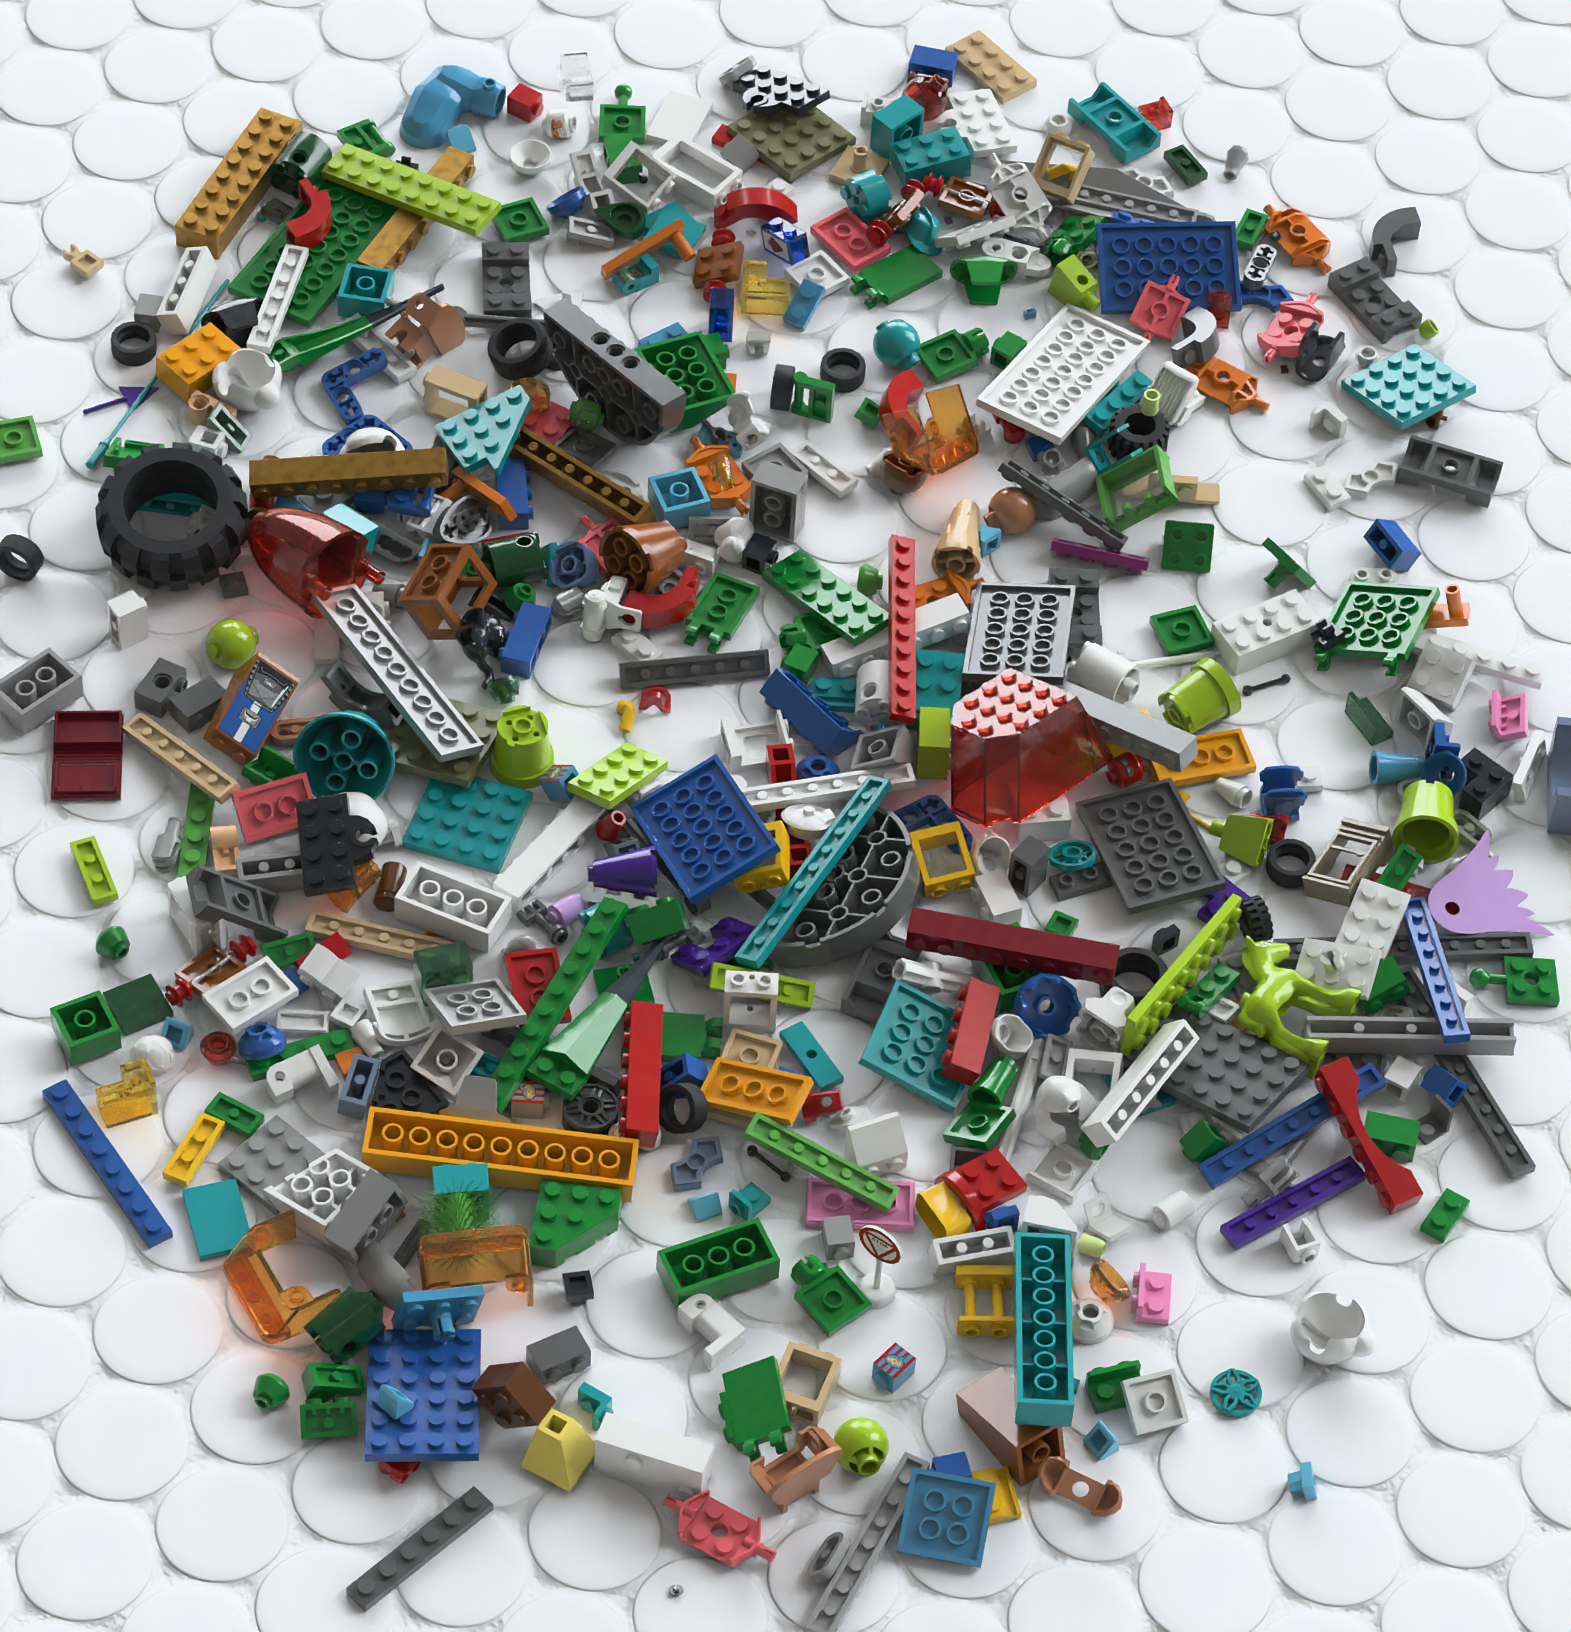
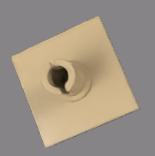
[829,145,890,186]

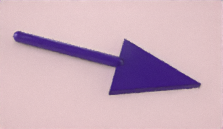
[83,386,159,414]

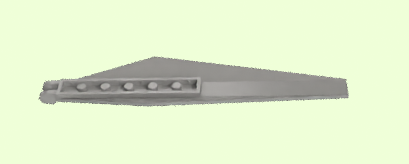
[961,158,1216,222]

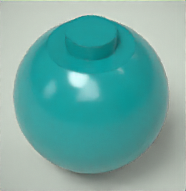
[873,320,921,371]

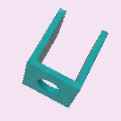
[1083,423,1143,475]

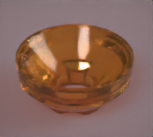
[507,378,550,416]
[1089,1258,1131,1303]

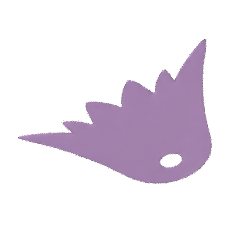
[1428,830,1554,936]

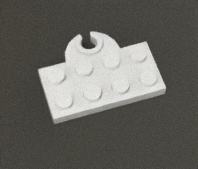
[937,89,1018,158]

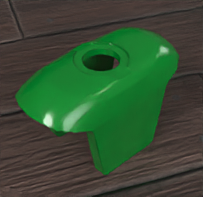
[950,256,1018,305]

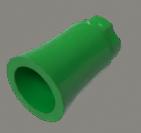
[967,1056,1018,1106]

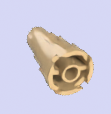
[931,499,981,581]

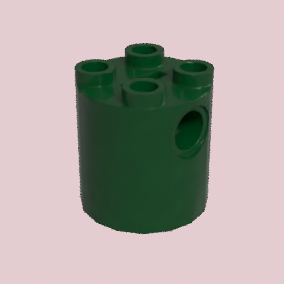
[270,131,332,200]
[481,531,548,591]
[303,1286,386,1365]

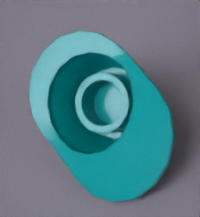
[903,206,943,256]

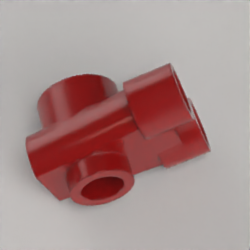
[992,414,1026,444]
[1250,813,1289,844]
[802,1090,844,1124]
[378,1461,421,1485]

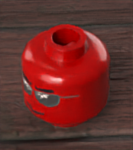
[1106,751,1145,789]

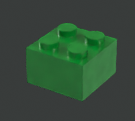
[626,896,690,946]
[50,990,122,1066]

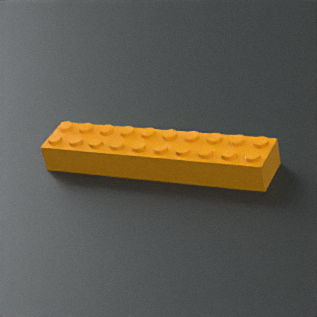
[362,1106,639,1202]

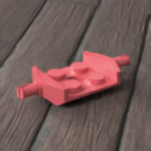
[1257,292,1324,364]

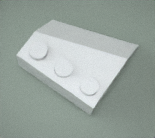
[263,1148,378,1246]

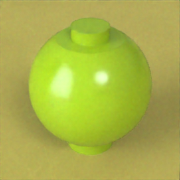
[205,619,259,669]
[833,1417,889,1476]

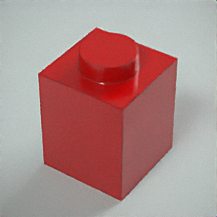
[507,83,544,123]

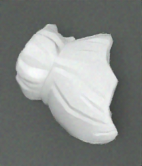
[714,517,755,563]
[973,829,1011,875]
[990,1014,1033,1061]

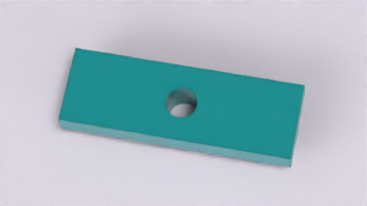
[779,1021,844,1092]

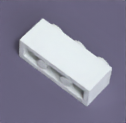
[927,1225,1014,1276]

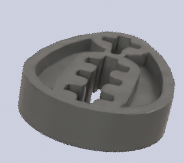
[433,495,493,545]

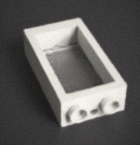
[648,133,743,212]

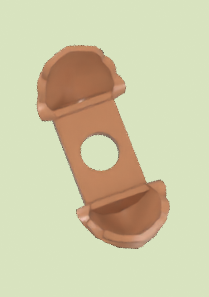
[1038,1456,1123,1517]

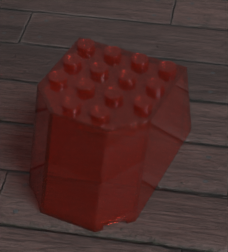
[951,668,1114,828]

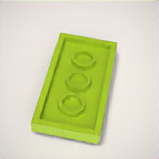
[567,742,668,810]

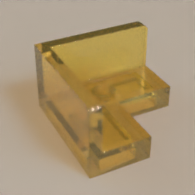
[741,260,790,316]
[95,1057,158,1128]

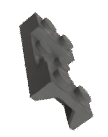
[482,242,532,318]
[1327,256,1423,344]
[1396,435,1504,508]
[1048,568,1103,648]
[186,864,289,943]
[840,931,926,1024]

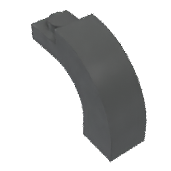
[1369,207,1421,277]
[1171,306,1220,369]
[320,659,403,728]

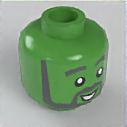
[567,397,605,432]

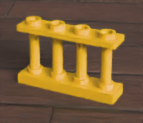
[954,1265,1013,1338]

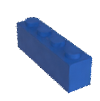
[759,668,865,756]

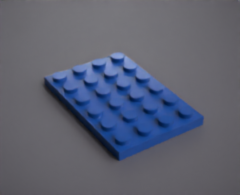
[1095,221,1242,314]
[629,754,781,905]
[364,1329,481,1462]

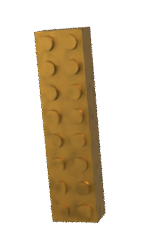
[175,107,303,260]

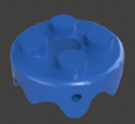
[1013,973,1082,1041]

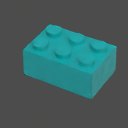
[890,126,971,186]
[906,649,965,735]

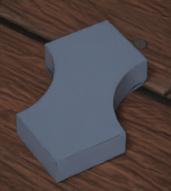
[670,1136,723,1192]

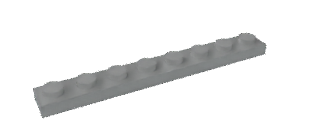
[804,1451,930,1632]

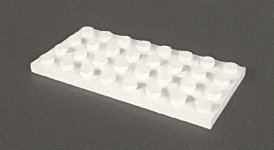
[976,303,1150,445]

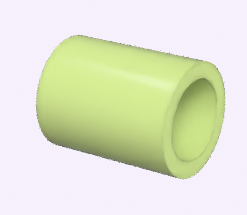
[1141,389,1161,416]
[1077,1233,1107,1259]

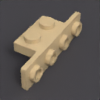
[1123,473,1220,505]

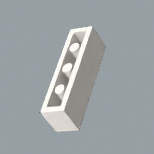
[156,246,218,335]

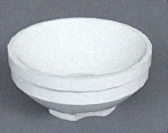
[510,139,552,176]
[1072,1298,1114,1345]

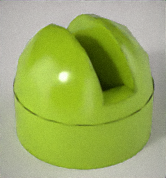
[1419,318,1439,339]

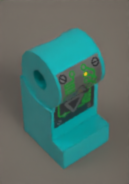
[612,253,659,296]

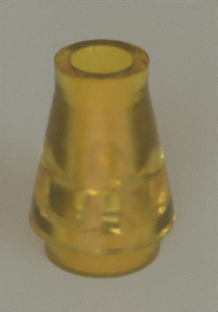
[708,453,735,491]

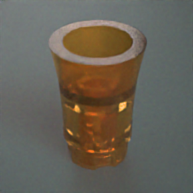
[326,860,381,913]

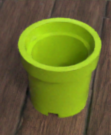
[1158,657,1241,734]
[489,705,555,790]
[1392,780,1459,864]

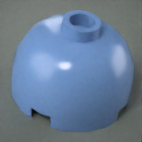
[549,541,599,590]

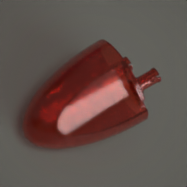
[247,507,386,619]

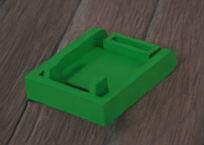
[103,437,165,468]

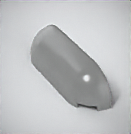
[1035,457,1099,521]
[346,505,422,562]
[358,1240,419,1311]

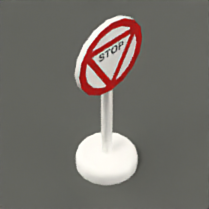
[858,1225,902,1308]

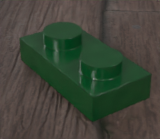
[1163,144,1208,186]

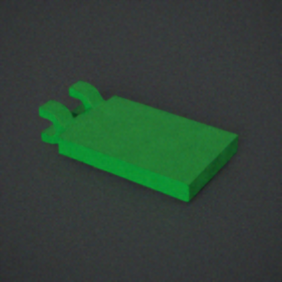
[850,244,943,309]
[684,572,760,654]
[621,1010,723,1062]
[722,1355,792,1463]

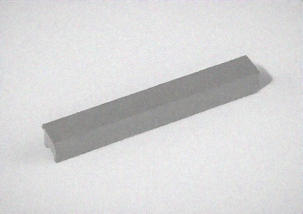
[1302,1016,1517,1056]

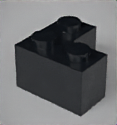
[1458,747,1514,821]

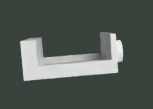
[720,710,795,773]

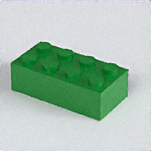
[656,1217,780,1312]

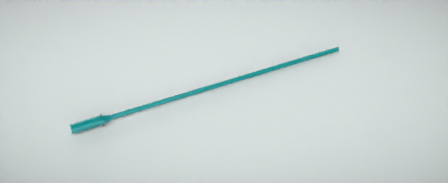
[85,279,230,470]

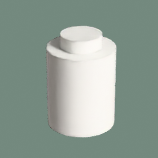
[1152,1190,1195,1230]

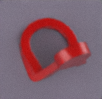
[638,686,671,713]

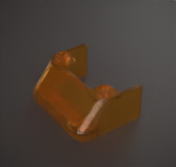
[882,384,979,476]
[223,1209,341,1344]
[417,1224,533,1306]

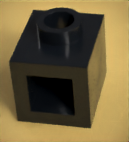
[741,532,779,576]

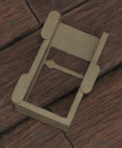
[1302,817,1396,908]

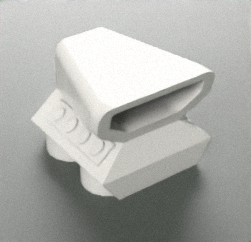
[1076,987,1135,1053]

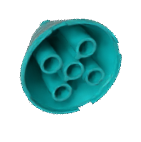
[293,710,395,800]

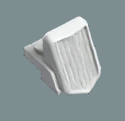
[1138,361,1206,427]

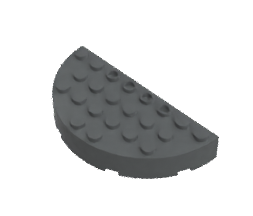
[543,298,687,445]
[773,797,920,968]

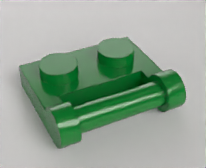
[337,118,396,157]
[791,371,835,423]

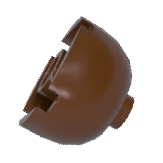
[880,450,930,495]

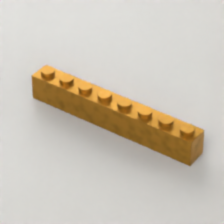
[357,146,476,272]
[509,426,657,525]
[249,447,448,499]

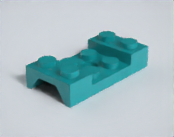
[1067,81,1162,165]

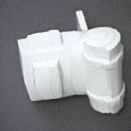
[581,576,642,641]

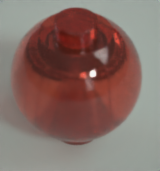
[902,74,948,122]

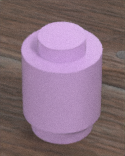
[547,894,587,927]

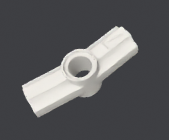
[892,958,971,994]

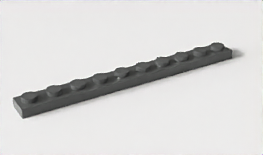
[1273,932,1534,966]
[1399,966,1536,1180]

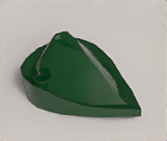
[594,202,646,240]

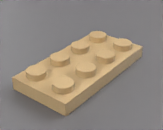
[945,30,1037,105]
[707,1027,783,1129]

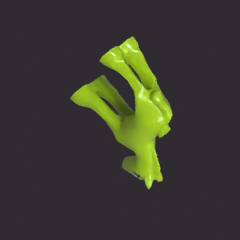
[1238,936,1362,1080]

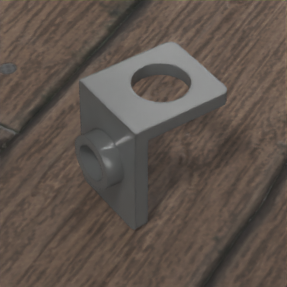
[1417,1094,1454,1145]
[949,1146,988,1171]

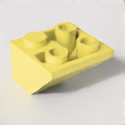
[522,1408,595,1492]

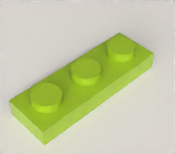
[69,836,119,907]

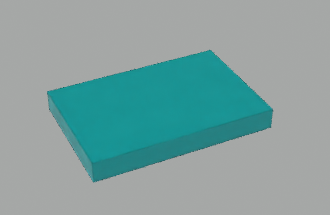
[182,1178,254,1261]

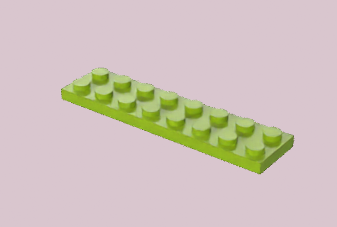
[321,143,502,237]
[1120,893,1242,1057]

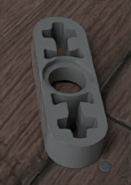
[1242,244,1277,290]

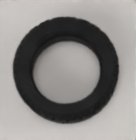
[487,317,553,381]
[1099,947,1168,1007]

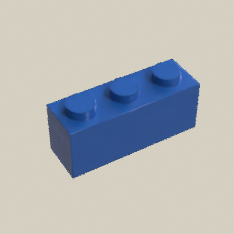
[495,459,533,531]
[498,602,552,679]

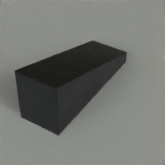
[468,587,514,623]

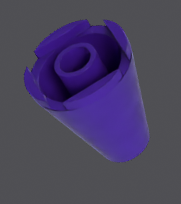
[587,846,657,897]

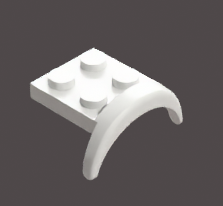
[363,980,443,1047]

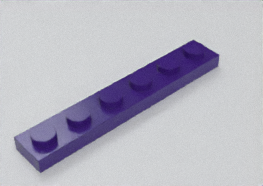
[1220,1156,1366,1251]

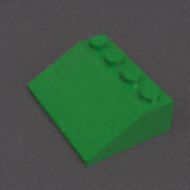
[634,330,736,434]

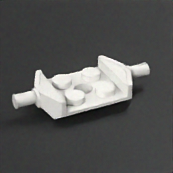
[984,153,1053,244]

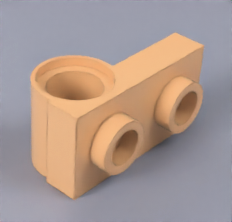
[188,390,237,426]
[210,824,240,876]

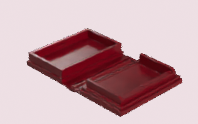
[51,710,124,801]

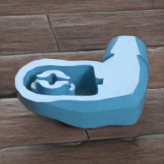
[399,65,507,149]

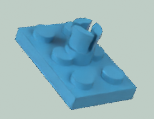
[391,1285,485,1342]

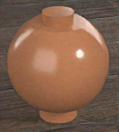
[983,487,1038,535]

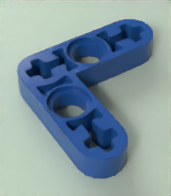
[321,348,388,425]
[322,414,413,455]
[893,795,973,855]

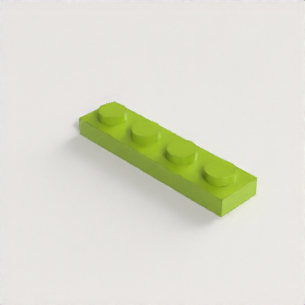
[708,962,816,1010]

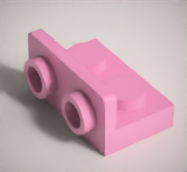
[1131,1263,1172,1326]

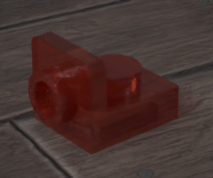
[1207,290,1232,329]

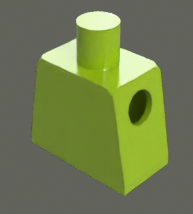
[1048,254,1101,312]
[1209,814,1274,867]

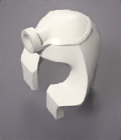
[1035,1076,1095,1146]

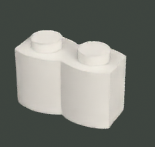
[297,943,360,1003]

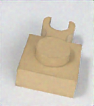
[63,244,104,279]

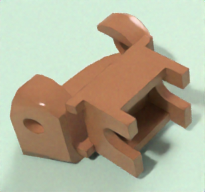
[385,292,466,370]
[748,1426,843,1514]

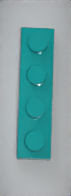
[1082,370,1153,436]

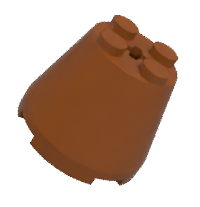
[599,520,688,595]

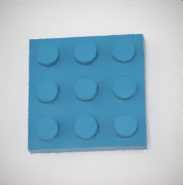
[897,1467,996,1568]

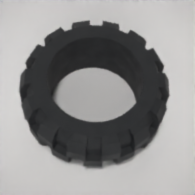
[95,442,250,592]

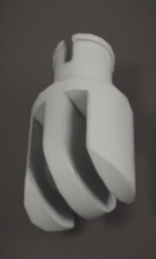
[550,581,601,619]
[151,817,184,874]
[1241,1155,1299,1209]

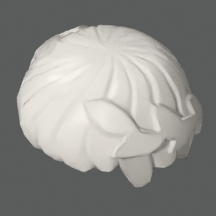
[130,1034,174,1077]

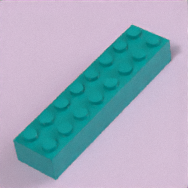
[1012,1232,1074,1427]

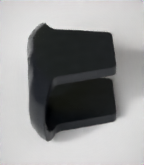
[201,297,264,349]
[1295,321,1346,382]

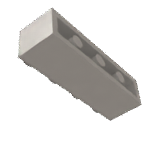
[236,851,304,892]

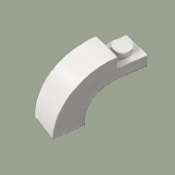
[569,148,615,217]

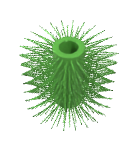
[417,1180,502,1273]

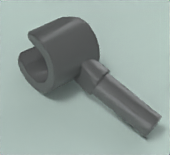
[702,419,727,445]

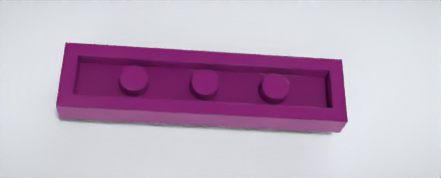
[1050,538,1150,573]

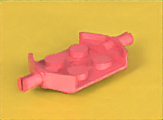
[663,1489,777,1567]

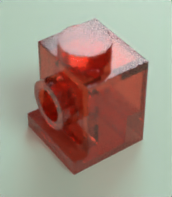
[1138,96,1173,131]

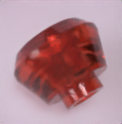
[200,1031,237,1066]

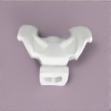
[726,390,775,452]

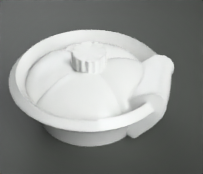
[781,804,836,840]

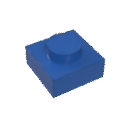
[1025,436,1055,462]

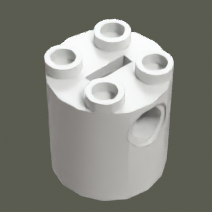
[1067,641,1140,705]
[855,660,904,732]

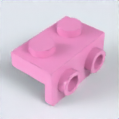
[1488,689,1528,742]

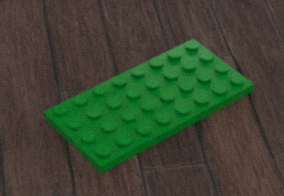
[228,178,399,328]

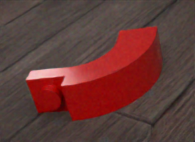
[285,178,331,249]
[714,187,798,232]
[879,369,926,449]
[621,566,700,629]

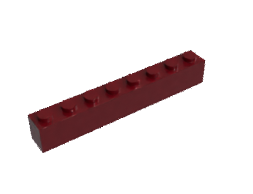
[905,907,1120,986]

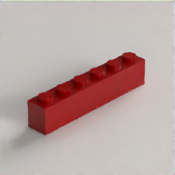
[618,1000,663,1148]

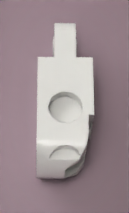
[981,237,1051,280]

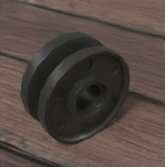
[562,1084,619,1136]

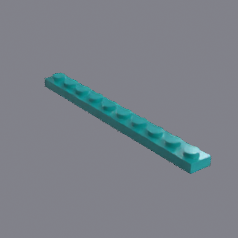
[735,775,892,969]

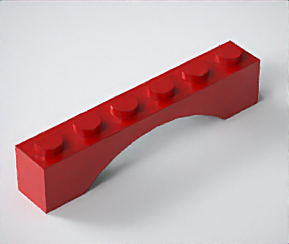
[765,743,812,880]
[1314,1056,1424,1215]

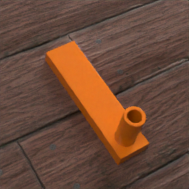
[600,218,696,281]
[437,466,518,522]
[1423,584,1470,629]

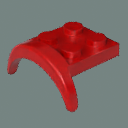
[934,1148,1028,1232]

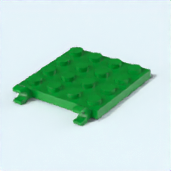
[1313,581,1441,676]

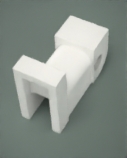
[266,1044,339,1106]
[677,1293,746,1371]

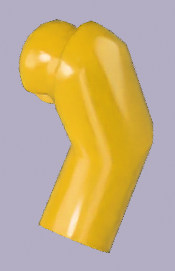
[1047,163,1078,182]

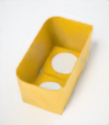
[915,1182,971,1239]

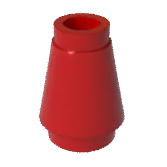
[596,811,626,841]

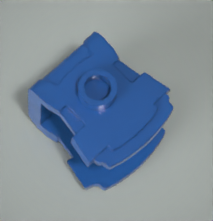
[1259,765,1308,820]

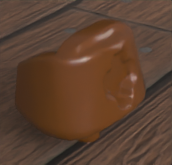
[1425,409,1447,430]

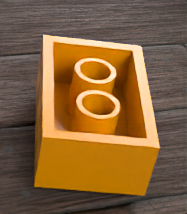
[155,322,241,403]

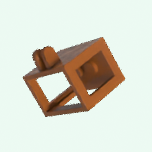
[399,543,497,640]

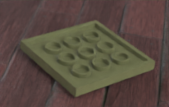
[727,107,856,181]
[388,698,503,788]

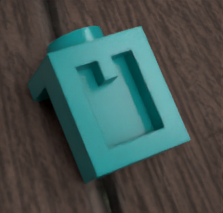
[728,1181,771,1221]
[578,1382,614,1431]

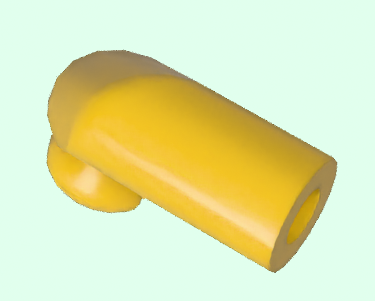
[616,700,636,733]

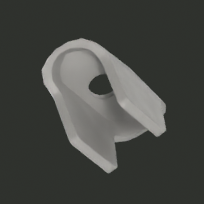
[438,1075,514,1124]

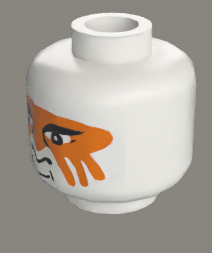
[542,108,577,138]

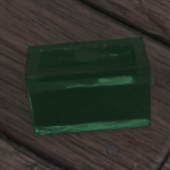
[1344,691,1394,746]

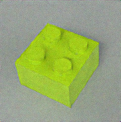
[916,707,955,780]

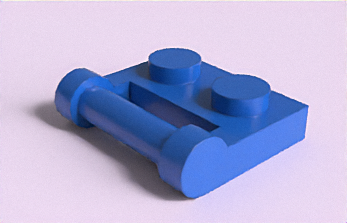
[387,487,436,518]

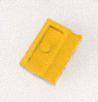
[972,1465,1022,1525]

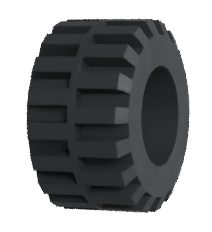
[1107,404,1170,462]

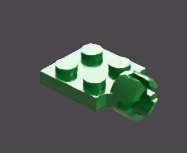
[1044,215,1107,268]
[917,328,990,384]
[779,613,841,656]
[790,1254,872,1337]

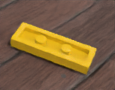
[162,1112,226,1188]

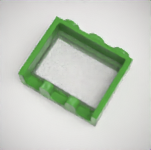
[1096,444,1180,532]

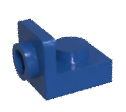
[983,1204,1020,1232]

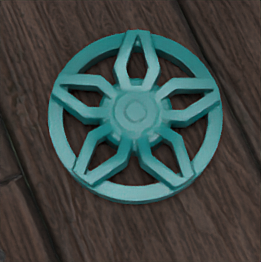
[1049,840,1097,873]
[1209,1368,1262,1417]

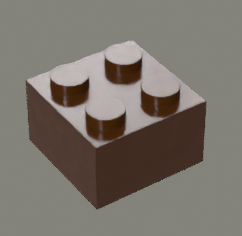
[471,1362,556,1429]

